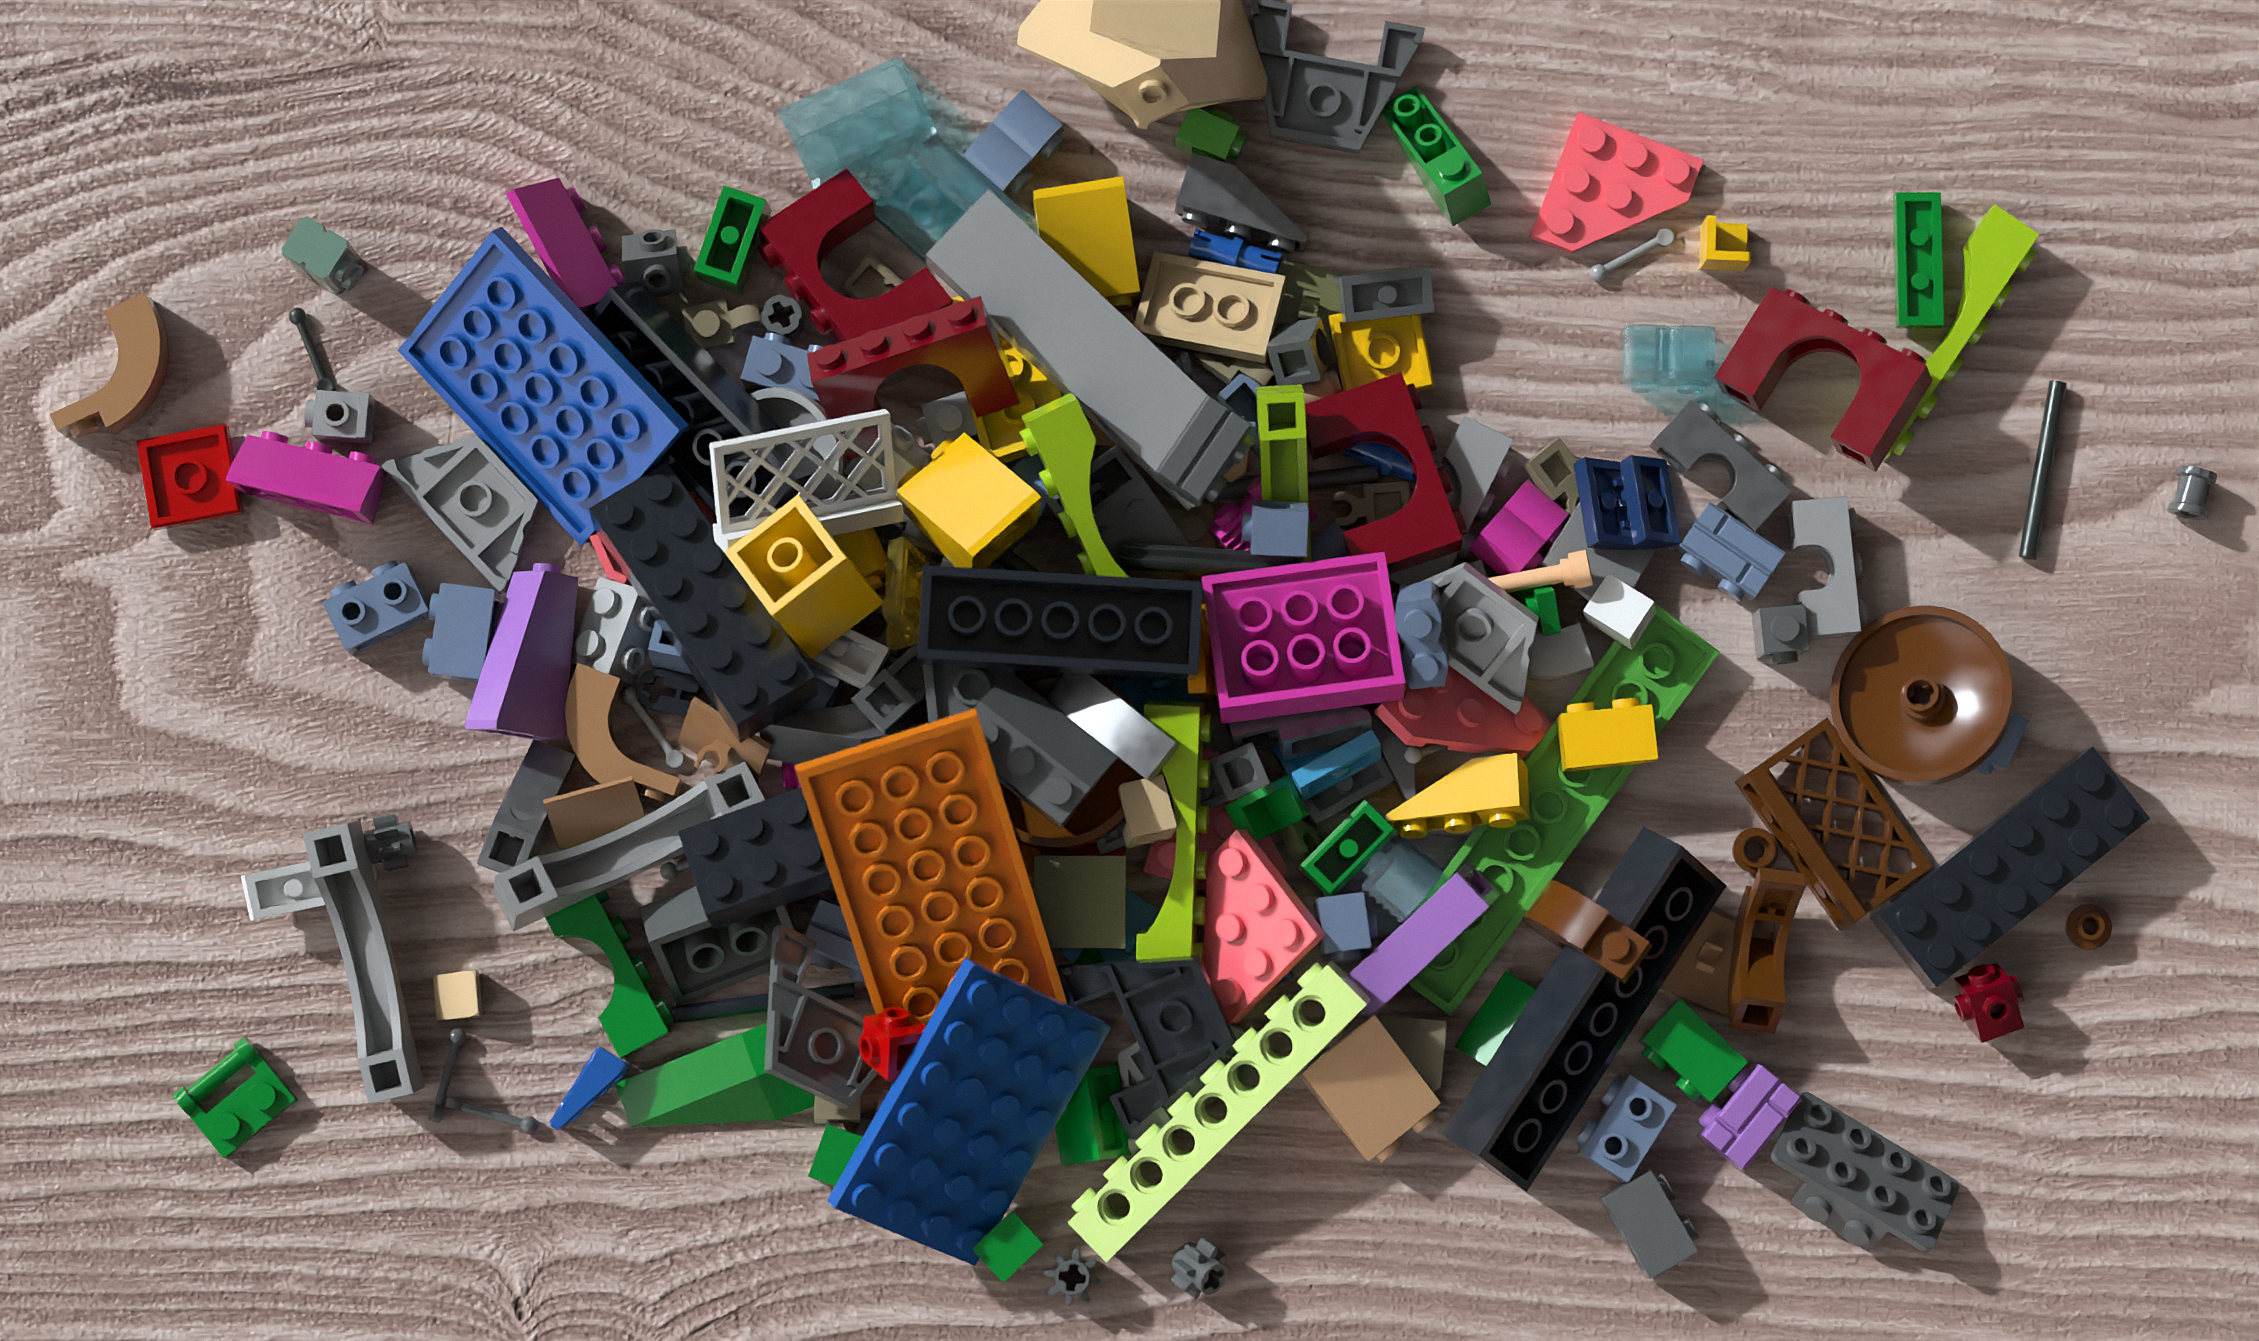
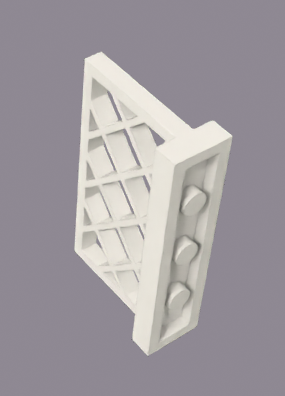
[709,409,904,552]

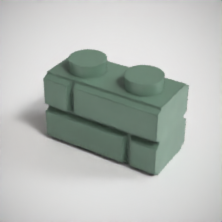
[281,216,363,296]

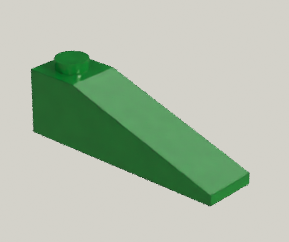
[615,1023,815,1127]

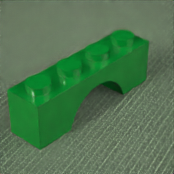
[545,889,674,1059]

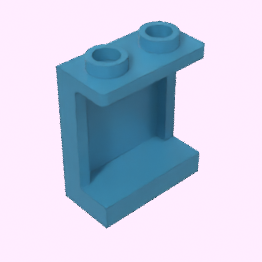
[1270,729,1382,802]

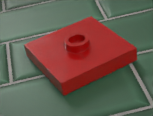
[136,424,244,531]

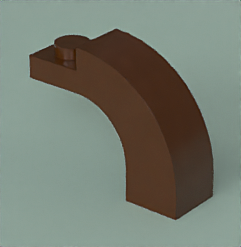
[1728,867,1806,1034]
[1522,880,1652,984]

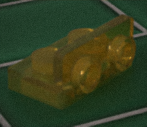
[882,536,934,651]

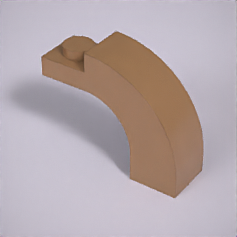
[50,292,169,439]
[565,663,684,803]

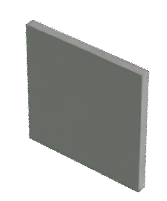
[1541,502,1655,601]

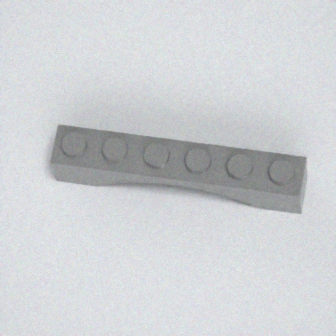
[493,762,765,932]
[303,820,425,1104]

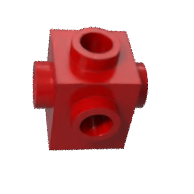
[859,1007,926,1081]

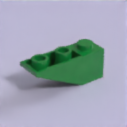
[1381,86,1491,226]

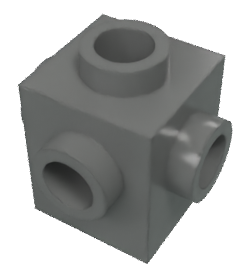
[622,229,690,297]

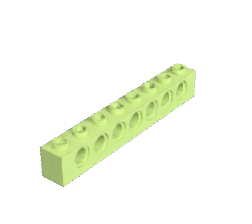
[1068,960,1371,1262]

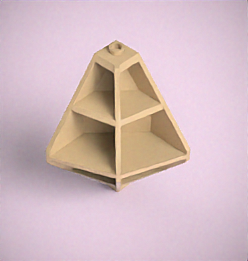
[1017,0,1268,130]

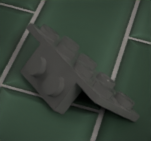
[1771,1092,1959,1252]

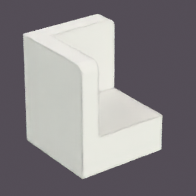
[1583,575,1657,650]

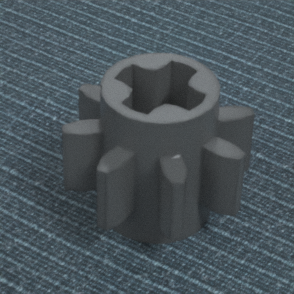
[364,813,418,872]
[1171,1238,1227,1299]
[1044,1248,1101,1306]

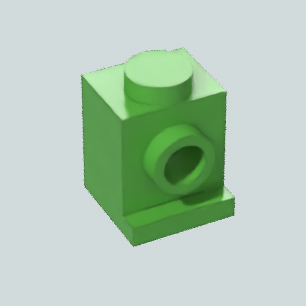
[1175,107,1247,163]

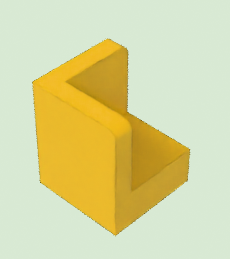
[1699,215,1751,271]

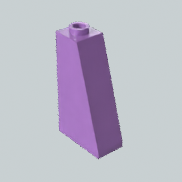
[465,563,578,740]
[1347,861,1500,1018]

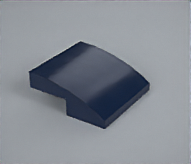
[1574,455,1681,550]

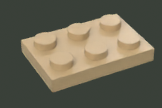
[1134,252,1286,364]

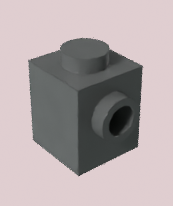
[1752,604,1810,665]

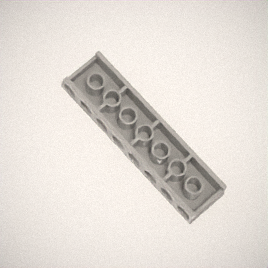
[926,189,1256,511]

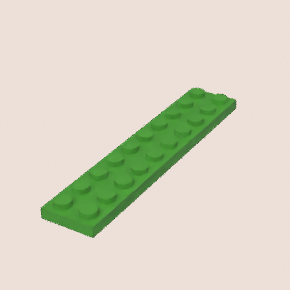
[1406,604,1720,1017]

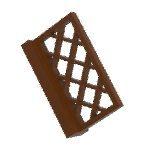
[1735,718,1933,931]

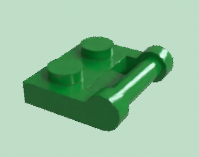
[172,1036,298,1159]

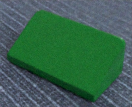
[1454,971,1536,1068]

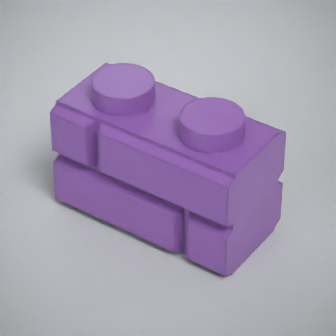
[1697,1064,1802,1171]

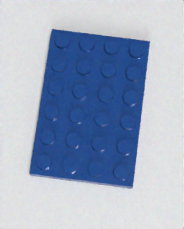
[398,227,689,546]
[827,957,1111,1266]

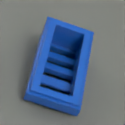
[549,1047,632,1130]

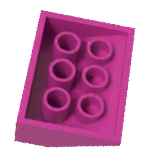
[1202,552,1405,724]

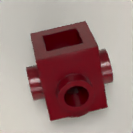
[1953,963,2025,1043]

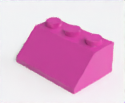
[505,178,626,317]
[226,431,387,525]

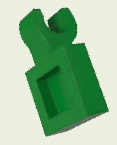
[1514,585,1561,637]

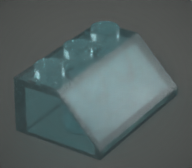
[777,56,937,190]
[874,133,1036,264]

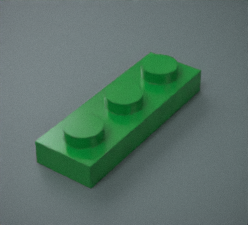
[1893,192,1944,329]

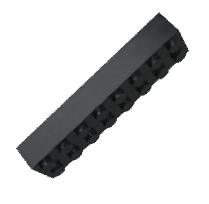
[1442,827,1727,1192]

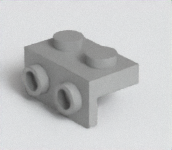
[571,577,656,685]

